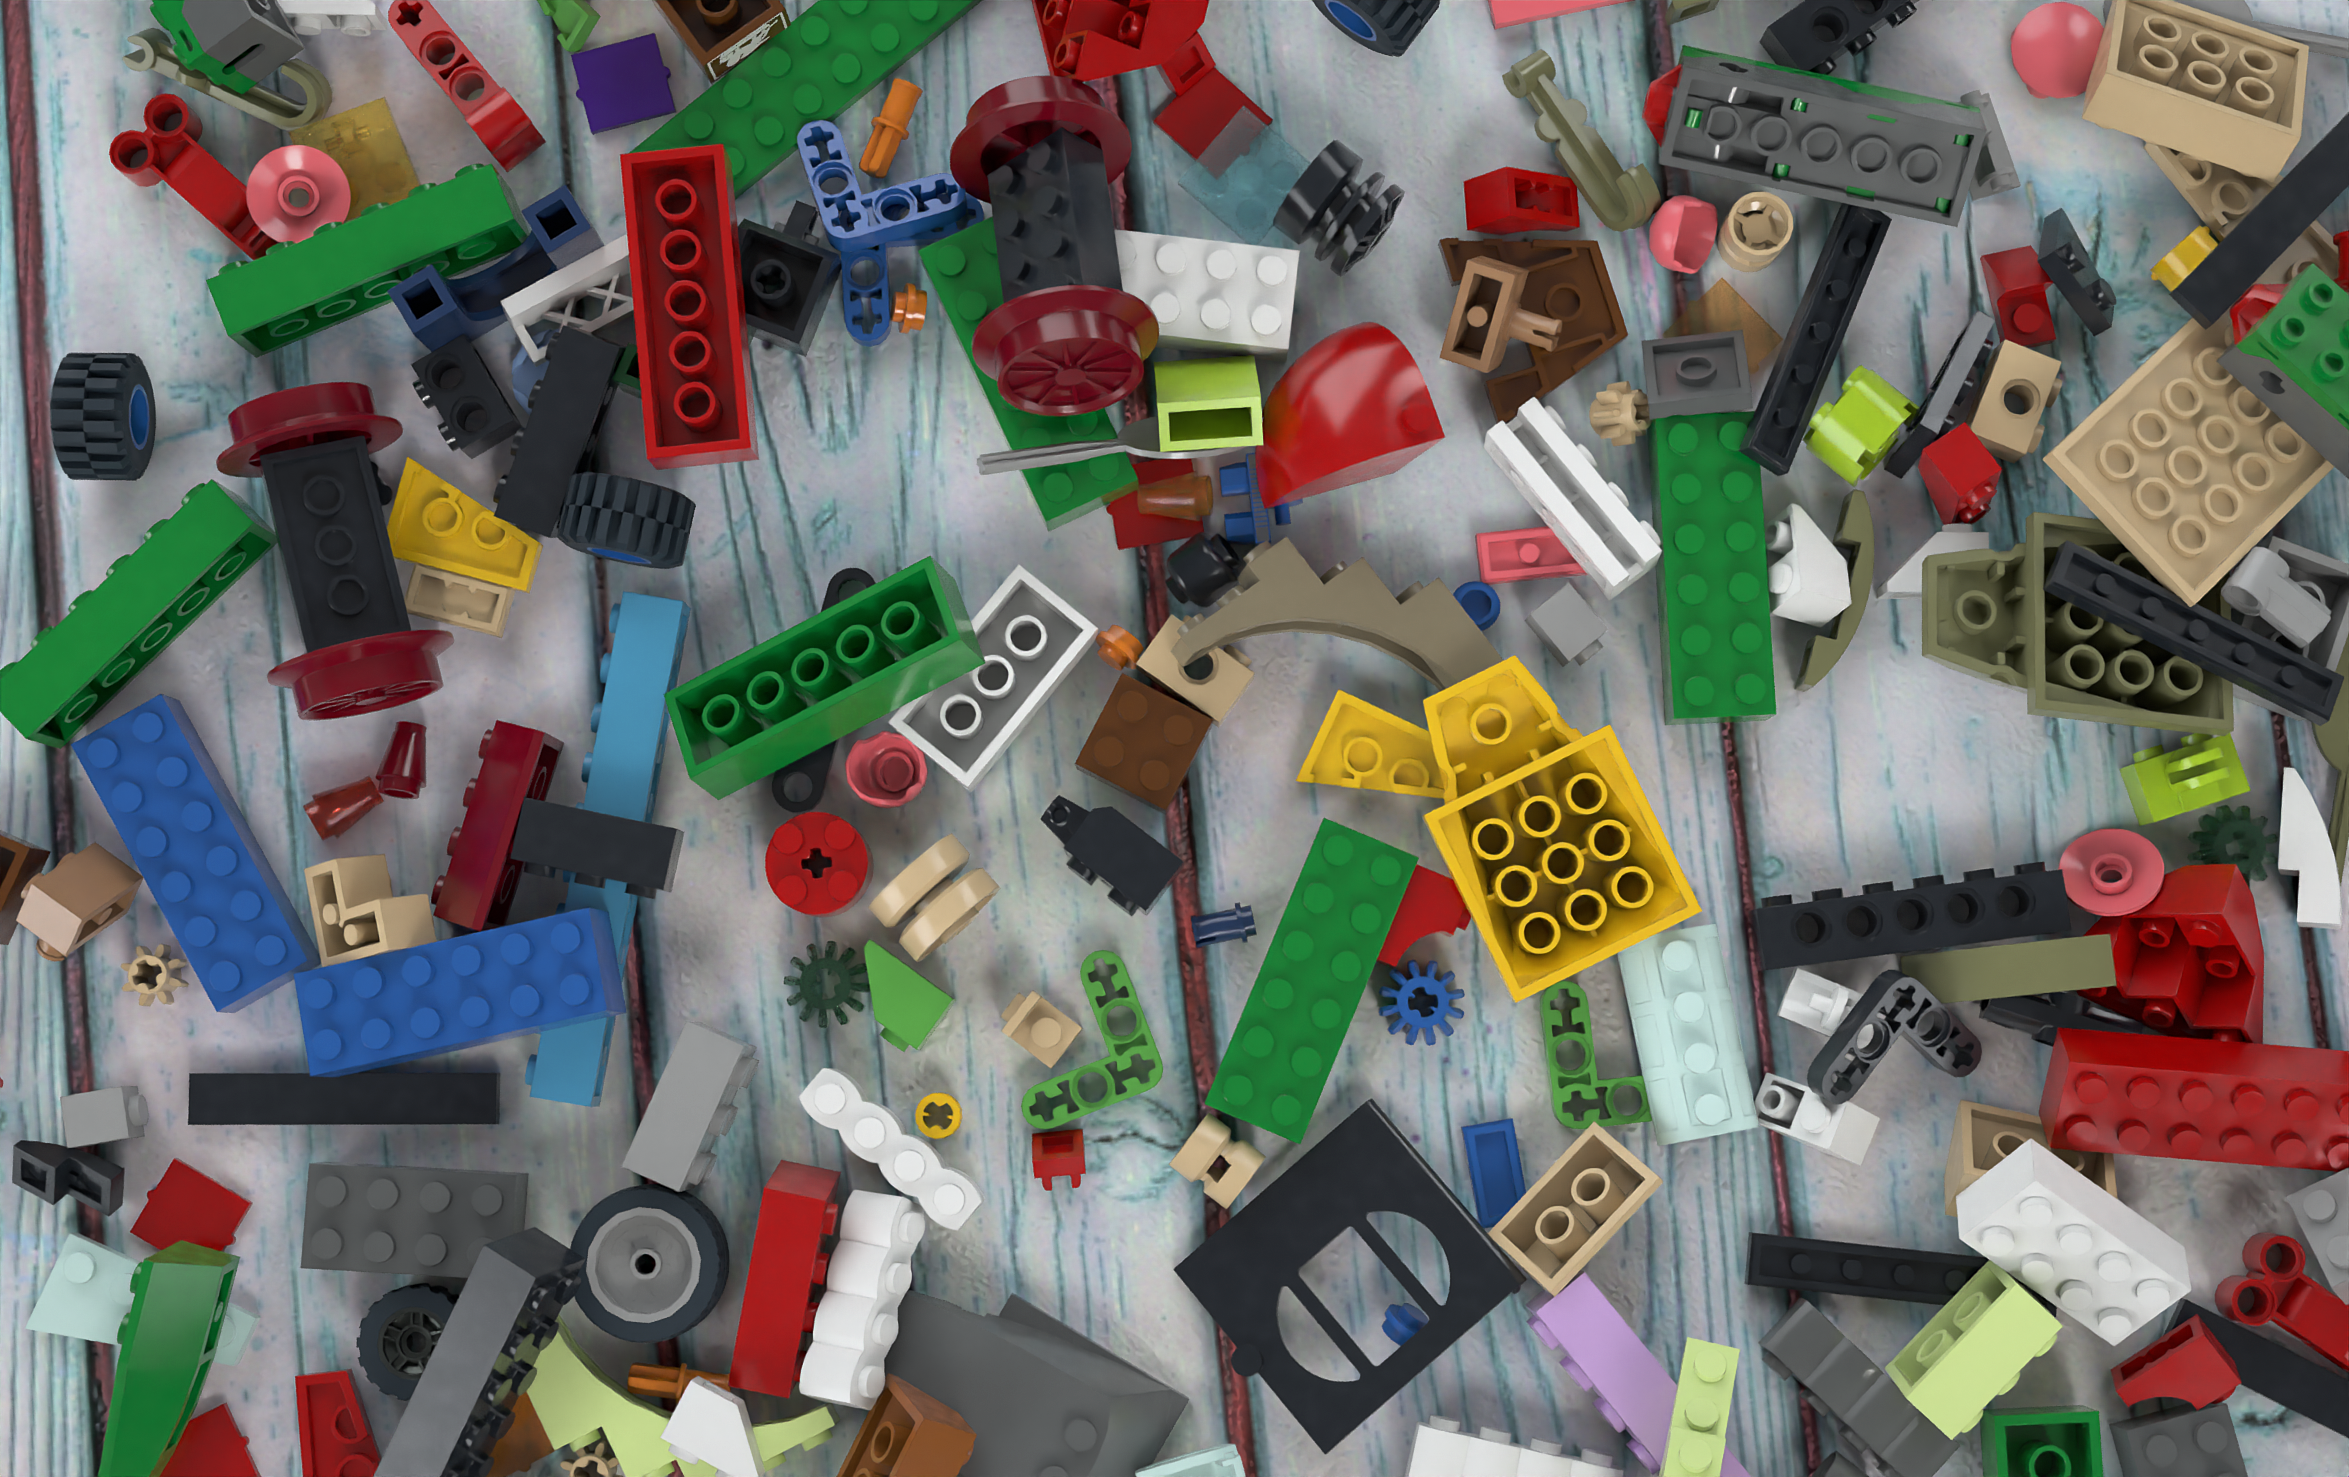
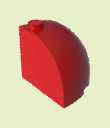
[1255,322,1445,509]

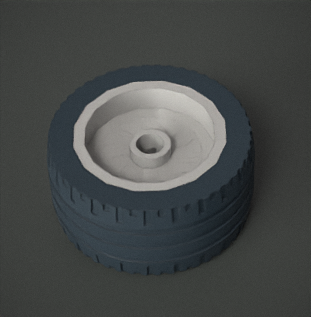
[570,1184,729,1343]

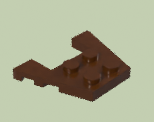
[1438,238,1628,424]

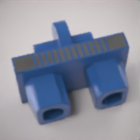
[1219,453,1303,547]

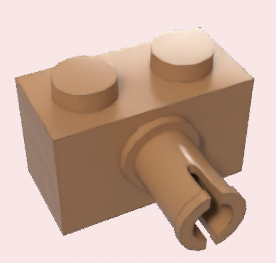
[1439,256,1562,373]
[16,842,143,962]

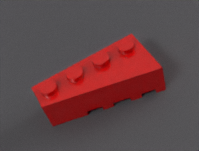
[728,1160,841,1399]

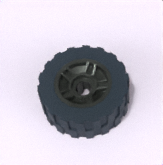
[356,1283,459,1401]

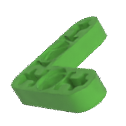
[1021,950,1163,1129]
[1539,981,1652,1129]

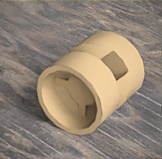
[1717,192,1793,272]
[1169,1112,1266,1209]

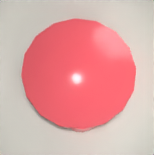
[2010,2,2104,99]

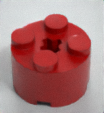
[765,812,874,917]

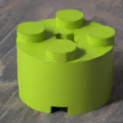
[1802,365,1920,487]

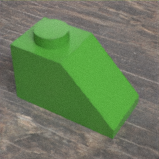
[864,939,956,1052]

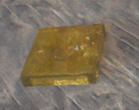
[288,97,421,221]

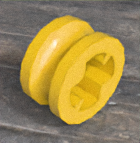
[915,1093,963,1139]

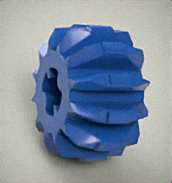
[1378,960,1465,1046]

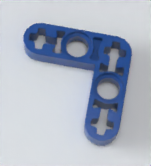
[797,120,968,252]
[840,194,985,347]

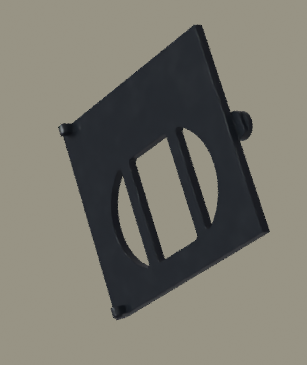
[1173,1098,1528,1455]

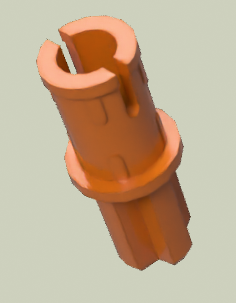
[859,78,923,179]
[627,1362,731,1405]

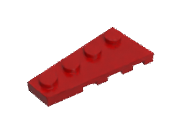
[295,1369,382,1477]

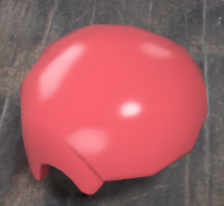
[1649,195,1718,274]
[845,731,928,809]

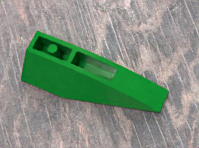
[98,1240,240,1477]

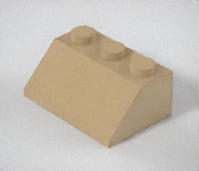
[1944,1100,2118,1217]
[1488,1122,1663,1297]

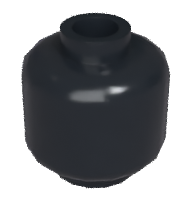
[1165,532,1242,608]

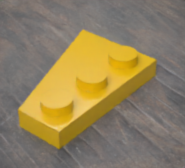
[387,456,543,594]

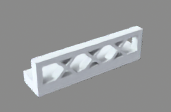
[500,234,634,367]

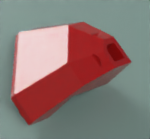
[1032,0,1209,83]
[2075,864,2264,1044]

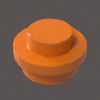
[891,283,927,334]
[1095,625,1144,671]

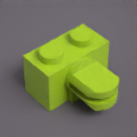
[2119,733,2251,826]

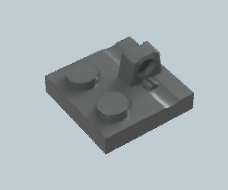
[1642,330,1753,419]

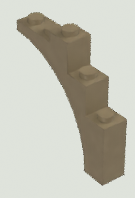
[1171,536,1504,691]

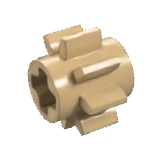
[1589,381,1652,446]
[121,944,189,1006]
[560,1440,623,1477]

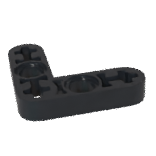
[1807,970,1982,1104]

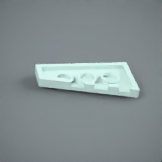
[25,1232,261,1366]

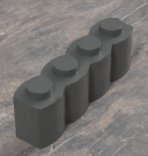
[1758,1298,1960,1477]

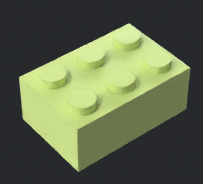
[1884,1260,2063,1440]

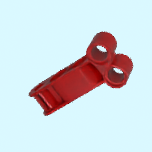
[388,0,546,173]
[109,93,279,260]
[2215,1233,2349,1374]

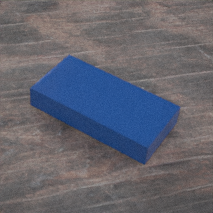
[1461,1118,1526,1229]

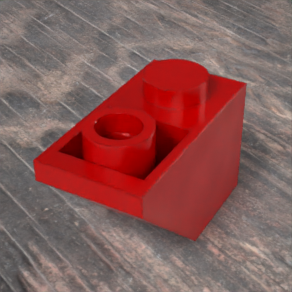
[1918,422,2002,525]

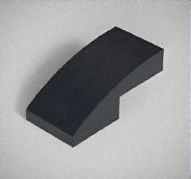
[12,1140,125,1217]

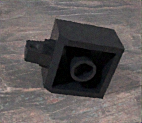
[738,200,842,357]
[1040,795,1184,917]

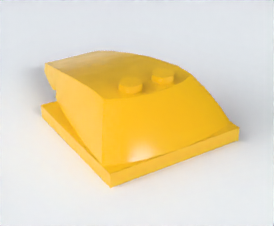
[1422,655,1702,1003]

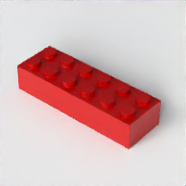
[620,144,759,470]
[2038,1027,2349,1172]

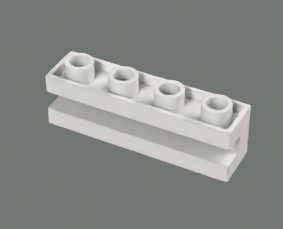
[1484,397,1662,600]

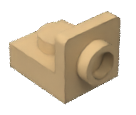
[1001,990,1083,1069]

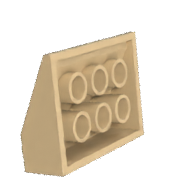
[2082,0,2309,183]

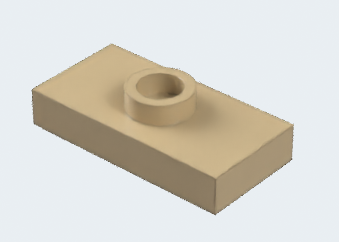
[404,562,516,638]

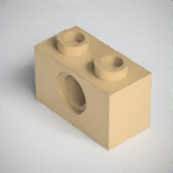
[1965,339,2062,464]
[1136,614,1255,728]

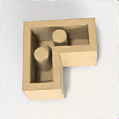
[304,854,437,967]

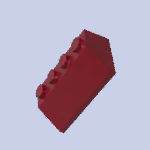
[431,720,564,932]

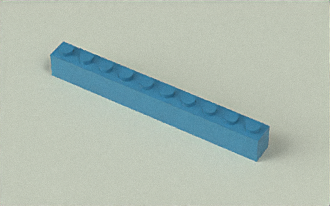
[525,591,691,1107]

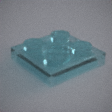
[1178,105,1311,245]

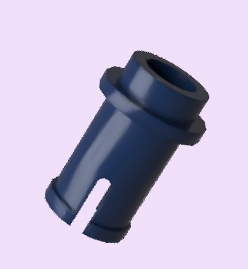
[1191,902,1257,949]

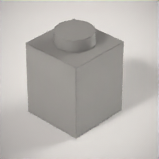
[1525,582,1608,667]
[60,1086,149,1148]

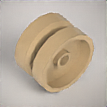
[868,833,1000,962]

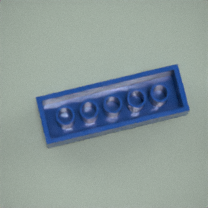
[71,694,321,1013]
[294,907,627,1077]

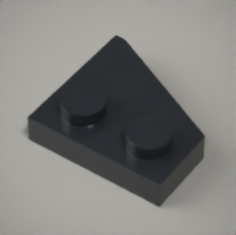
[2037,208,2116,337]

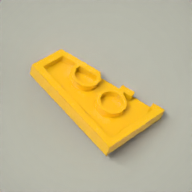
[1295,689,1444,799]

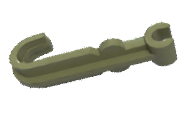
[122,28,332,133]
[1502,49,1661,232]

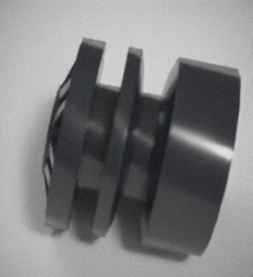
[1273,140,1405,277]

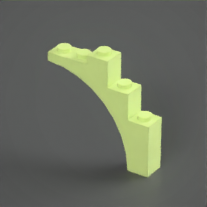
[526,1314,840,1477]
[1659,1337,1740,1477]

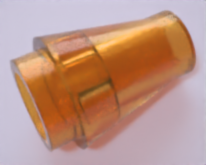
[1138,471,1213,521]

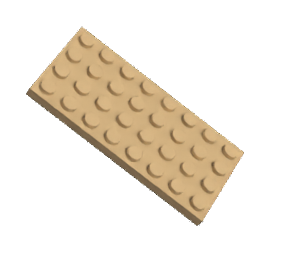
[2042,219,2349,607]

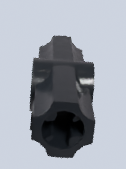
[1979,992,2143,1047]

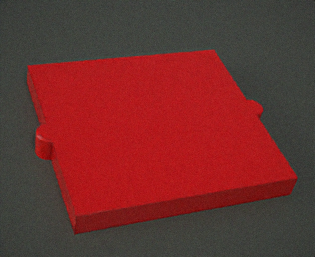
[1153,67,1273,180]
[1106,458,1205,550]
[130,1158,253,1252]
[159,1403,261,1477]

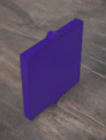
[571,33,676,135]

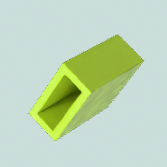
[1154,355,1263,452]

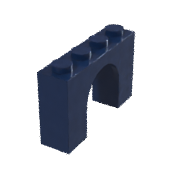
[387,185,605,352]

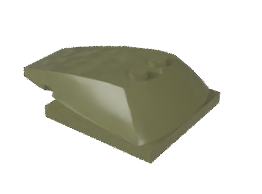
[1922,512,2234,736]

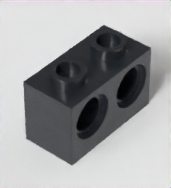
[411,334,523,459]

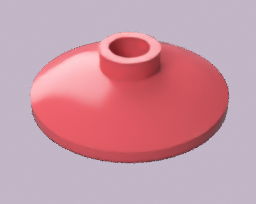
[246,145,351,243]
[2058,828,2164,916]

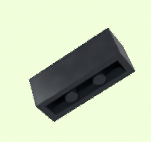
[511,797,685,899]

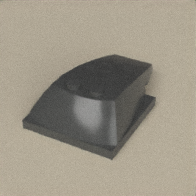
[884,1290,1189,1477]

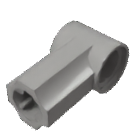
[2221,546,2332,648]

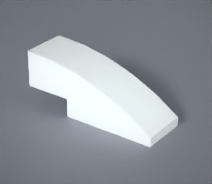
[2278,767,2342,929]

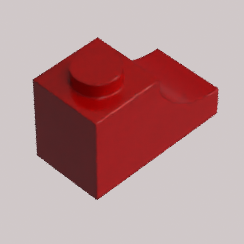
[1463,166,1580,236]
[1376,864,1471,968]
[2110,1314,2242,1411]

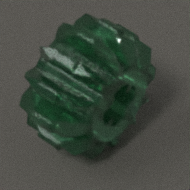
[2187,805,2279,888]
[784,941,870,1028]

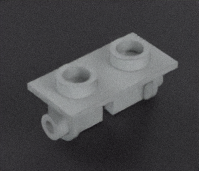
[1957,90,2021,201]

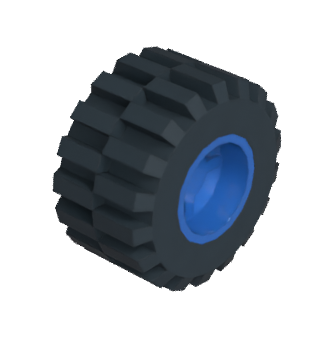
[1312,0,1440,57]
[50,352,156,481]
[557,472,696,569]

